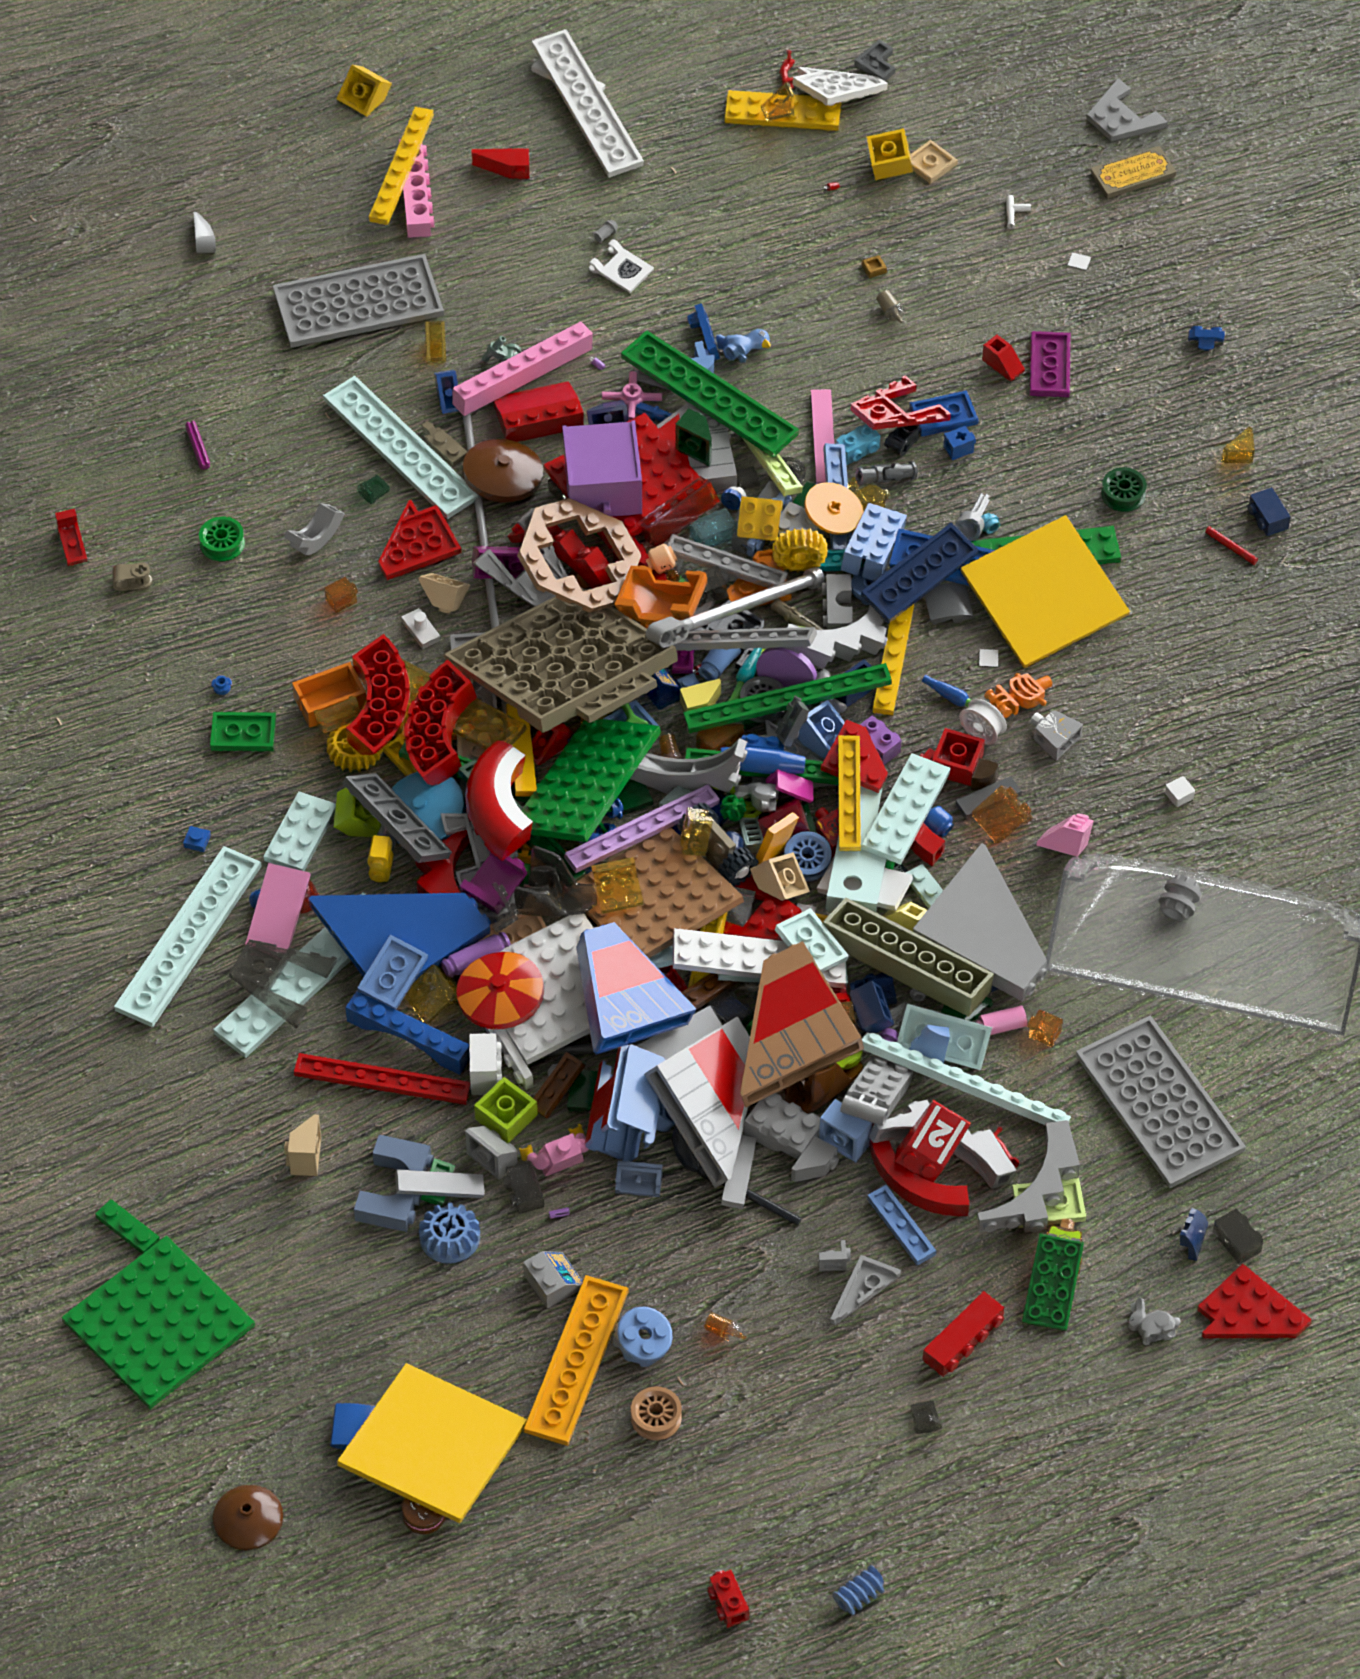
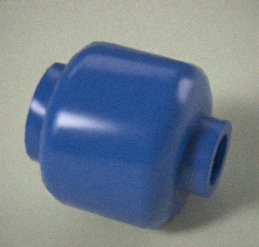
[924,806,954,837]

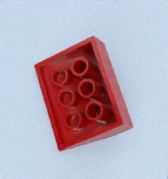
[492,381,584,442]

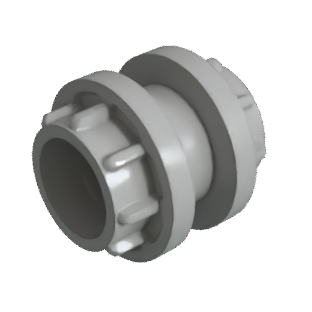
[1159,874,1202,921]

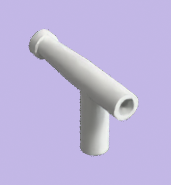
[1006,195,1031,229]

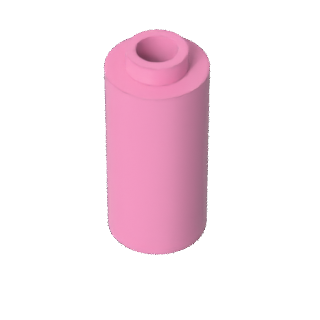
[976,1005,1027,1035]

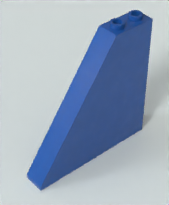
[308,893,491,986]

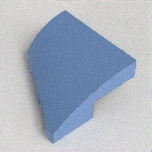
[909,1025,950,1064]

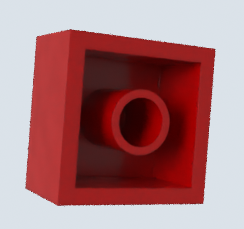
[932,728,985,786]

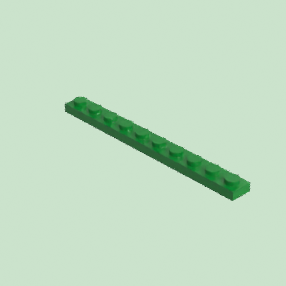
[684,663,892,733]

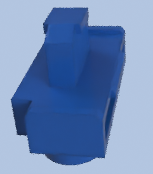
[1188,326,1225,351]

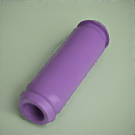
[441,932,511,978]

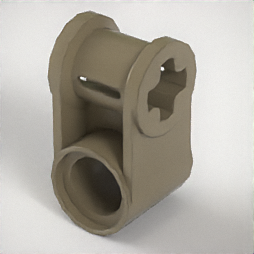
[112,562,153,591]

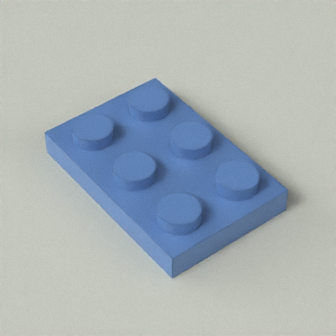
[357,935,428,1010]

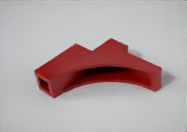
[416,830,470,894]

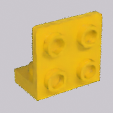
[737,496,783,541]

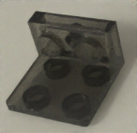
[491,882,520,934]

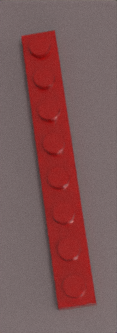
[294,1053,471,1105]

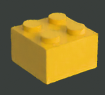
[867,129,913,180]

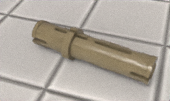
[770,598,825,630]

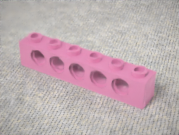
[399,139,434,238]

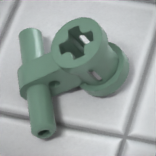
[482,336,521,363]

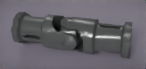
[855,461,918,486]

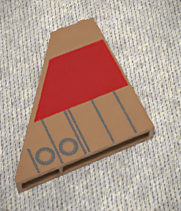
[740,941,864,1108]

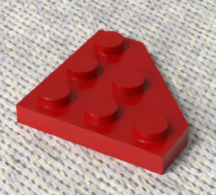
[821,719,888,793]

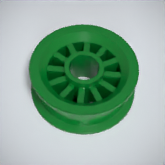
[199,516,245,562]

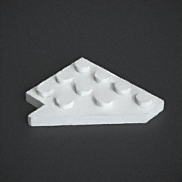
[793,67,888,106]

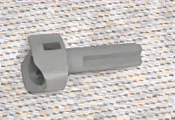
[954,493,990,541]

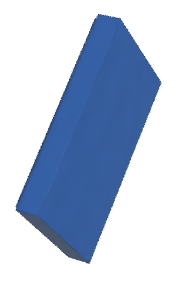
[909,390,979,437]

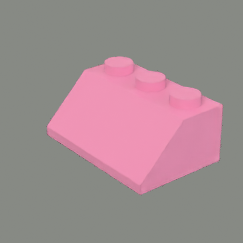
[1036,814,1094,857]

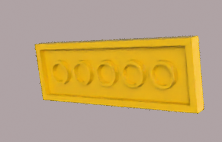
[725,90,841,131]

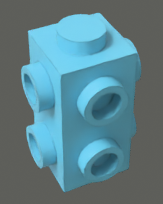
[836,424,880,465]

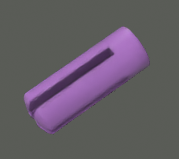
[549,1207,570,1219]

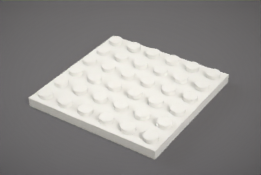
[500,910,593,1065]

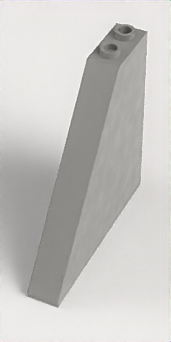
[913,843,1048,1002]

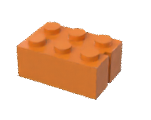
[292,662,367,728]

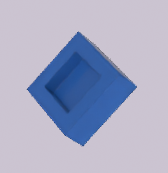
[183,826,211,852]

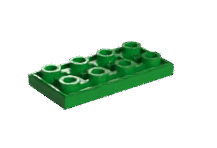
[1022,1233,1084,1332]

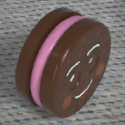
[402,1498,445,1535]

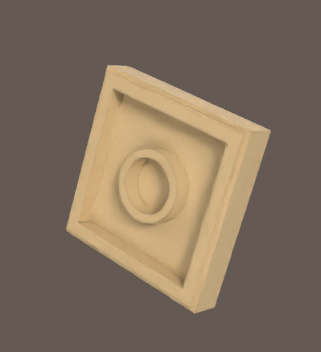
[910,140,958,184]

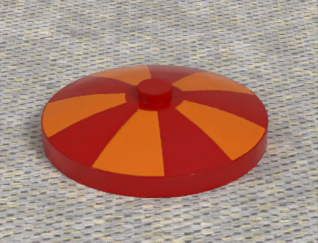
[456,952,544,1030]

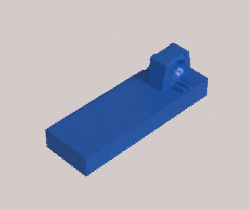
[687,303,720,361]

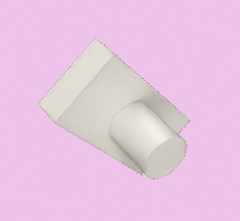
[401,608,440,649]

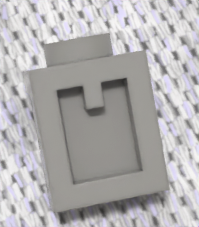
[819,1240,851,1272]

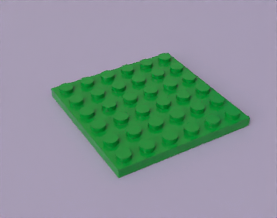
[62,1235,255,1409]

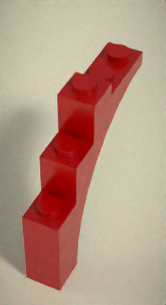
[507,523,612,589]

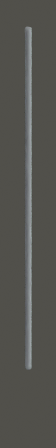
[462,414,510,744]

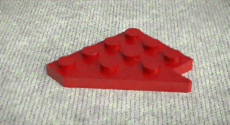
[378,500,462,580]

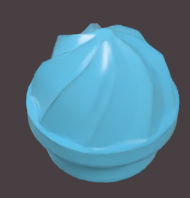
[981,513,1000,534]

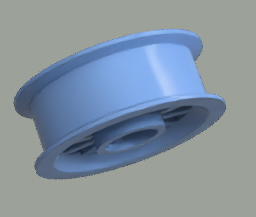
[784,831,832,881]

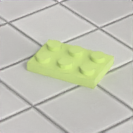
[1012,1178,1086,1228]

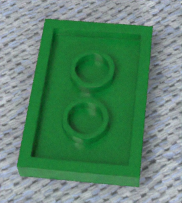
[210,712,276,751]

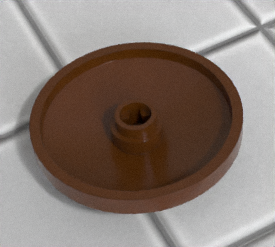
[462,439,543,502]

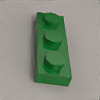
[95,1199,160,1254]

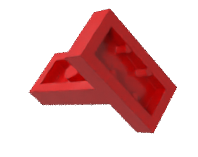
[55,508,88,566]

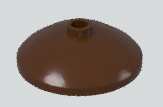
[213,1485,283,1550]

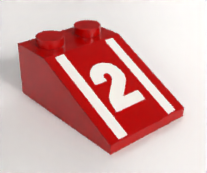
[895,1100,971,1182]

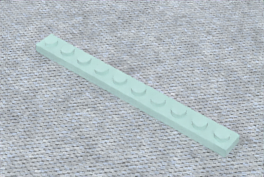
[862,1032,1071,1125]

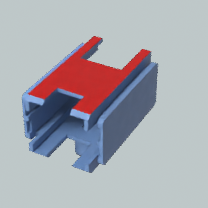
[585,1044,675,1162]

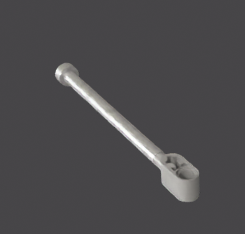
[646,567,825,648]

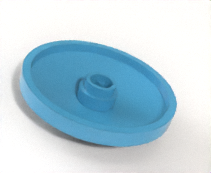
[392,772,466,844]

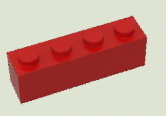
[922,1291,1004,1377]

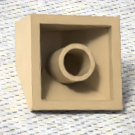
[419,573,470,613]

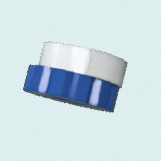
[721,487,746,510]

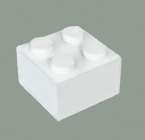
[470,1033,502,1095]

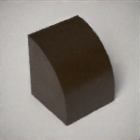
[971,758,1000,791]

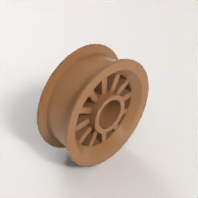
[631,1387,682,1440]

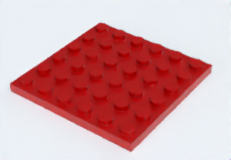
[543,413,712,549]

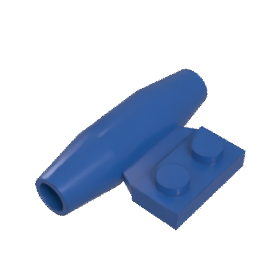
[720,734,805,774]

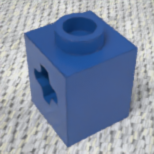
[943,426,976,460]

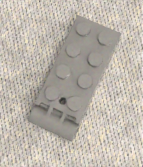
[840,1056,914,1126]

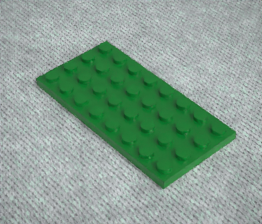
[521,718,661,842]

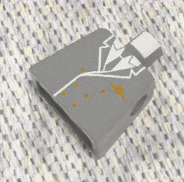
[1030,710,1083,761]

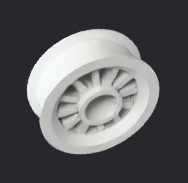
[959,699,1007,745]

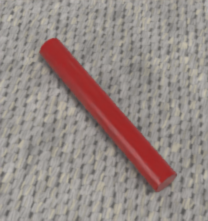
[1205,526,1258,565]

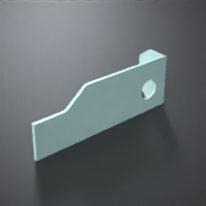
[825,786,886,914]

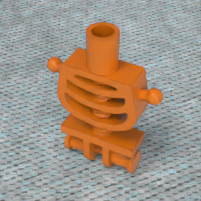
[984,673,1052,718]

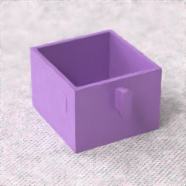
[563,420,642,516]

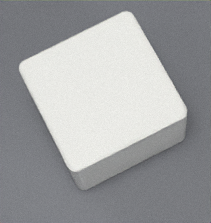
[1165,776,1195,807]

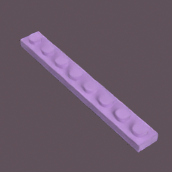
[564,784,720,873]

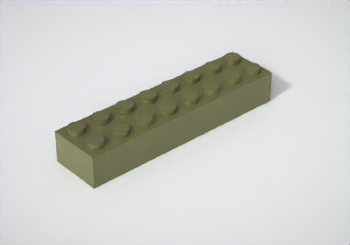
[823,897,994,1017]

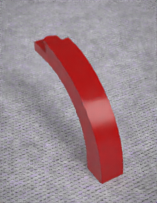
[910,748,945,867]
[869,1124,969,1216]

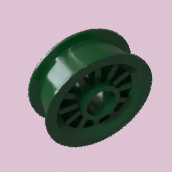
[1101,467,1147,512]

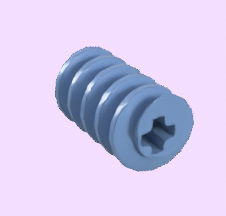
[832,1566,884,1615]

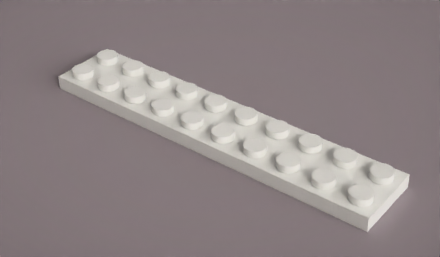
[532,30,644,177]

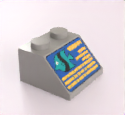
[523,1251,583,1309]

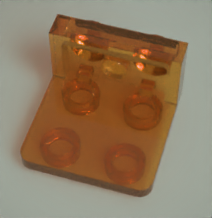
[972,785,1034,844]

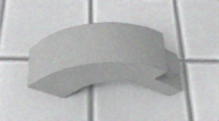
[284,503,345,555]

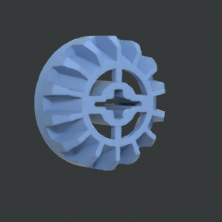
[419,1203,480,1263]

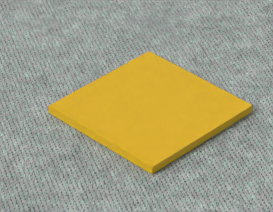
[960,515,1130,668]
[337,1363,527,1523]

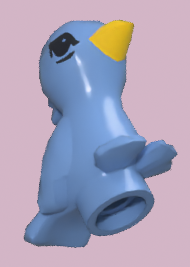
[716,329,771,363]

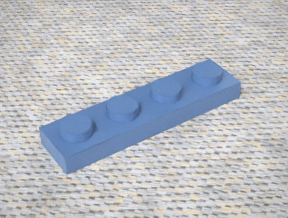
[867,1185,936,1266]

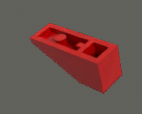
[471,148,530,179]

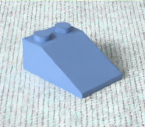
[798,700,845,759]

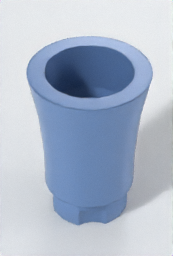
[698,648,741,681]

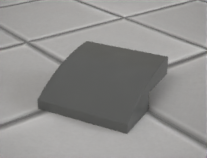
[925,583,974,625]

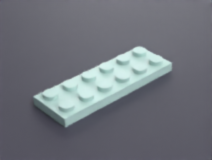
[861,753,950,865]

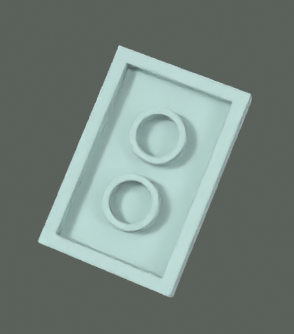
[775,908,849,973]

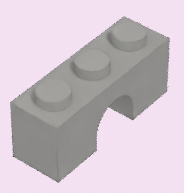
[822,574,853,630]

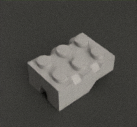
[744,1093,820,1160]

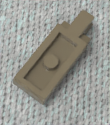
[422,421,467,467]

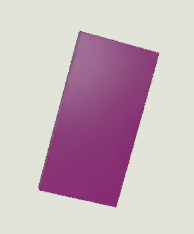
[1030,331,1071,398]

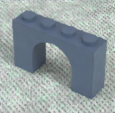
[354,1135,434,1232]

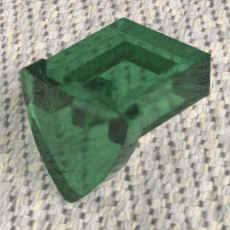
[357,475,390,504]

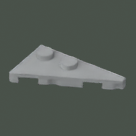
[830,1255,901,1325]

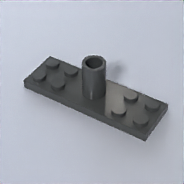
[342,773,452,863]

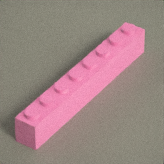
[452,322,593,416]

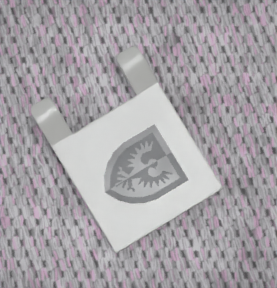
[589,239,654,293]

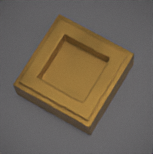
[861,255,887,279]

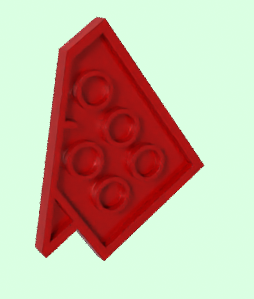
[1197,1263,1312,1338]

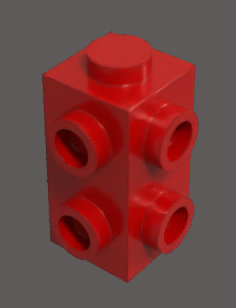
[707,1569,749,1628]

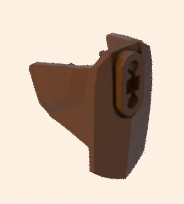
[784,1062,863,1113]

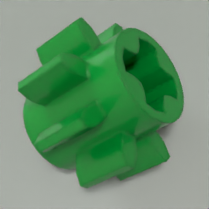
[720,795,747,821]

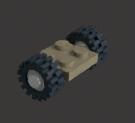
[677,802,759,887]

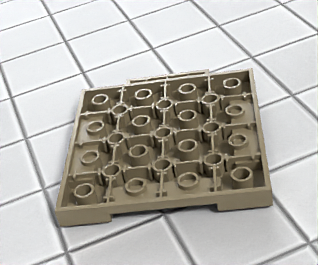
[444,588,678,733]

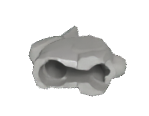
[734,781,779,813]
[1128,1298,1181,1345]

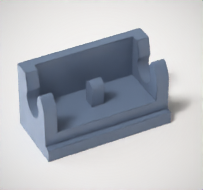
[615,1161,662,1197]

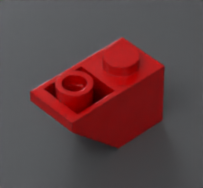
[982,334,1025,382]

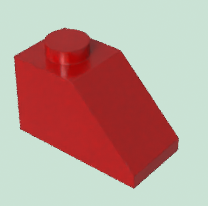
[531,723,573,765]

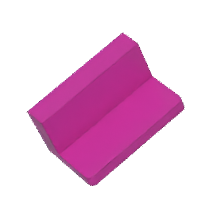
[766,769,814,803]

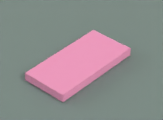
[245,863,311,956]

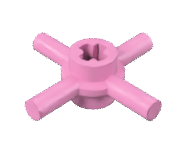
[602,371,662,421]

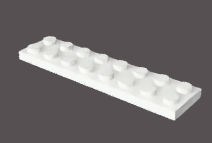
[673,928,846,989]

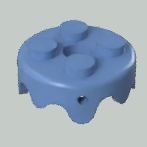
[613,1307,673,1367]

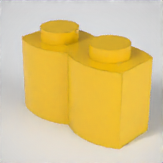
[367,835,394,882]

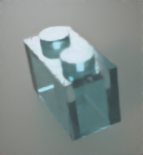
[690,508,737,547]

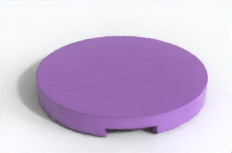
[756,647,817,688]

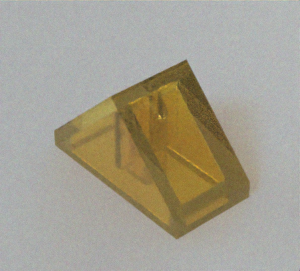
[760,82,795,121]
[425,321,446,361]
[1221,426,1255,463]

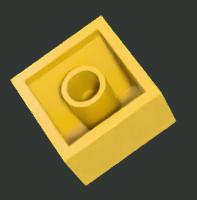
[336,65,392,116]

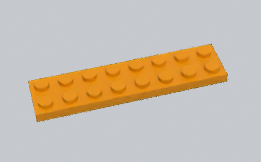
[524,1275,629,1446]

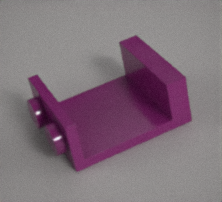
[460,848,528,914]

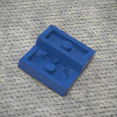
[330,1403,376,1450]

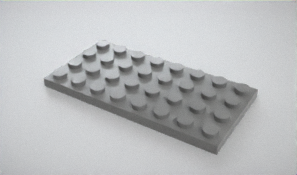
[273,254,444,348]
[1076,1015,1246,1188]

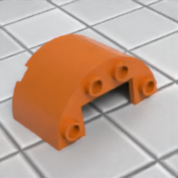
[614,565,707,629]

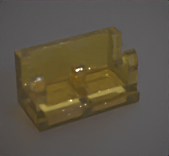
[314,696,361,734]
[680,807,713,856]

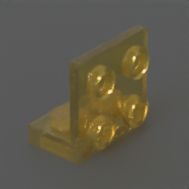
[591,857,644,914]
[405,965,459,1025]

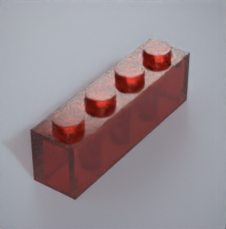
[637,476,720,547]

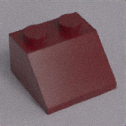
[758,798,810,838]

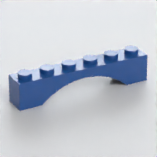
[345,991,470,1075]

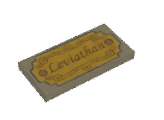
[1090,146,1177,198]

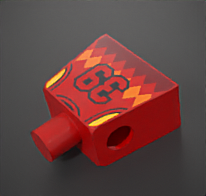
[815,807,839,859]

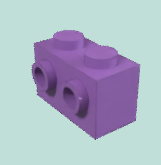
[860,715,902,765]

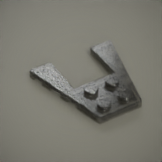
[229,939,337,1029]

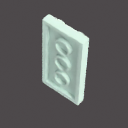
[264,791,336,871]
[897,1004,993,1070]

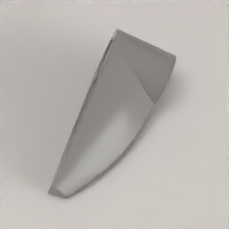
[194,212,216,254]

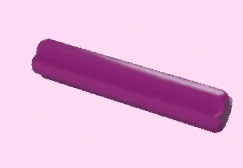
[185,421,210,470]

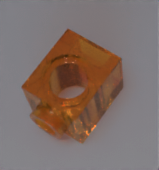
[1027,1009,1063,1047]

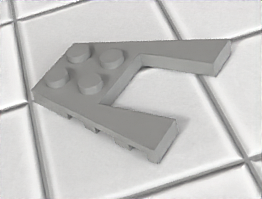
[473,508,567,607]

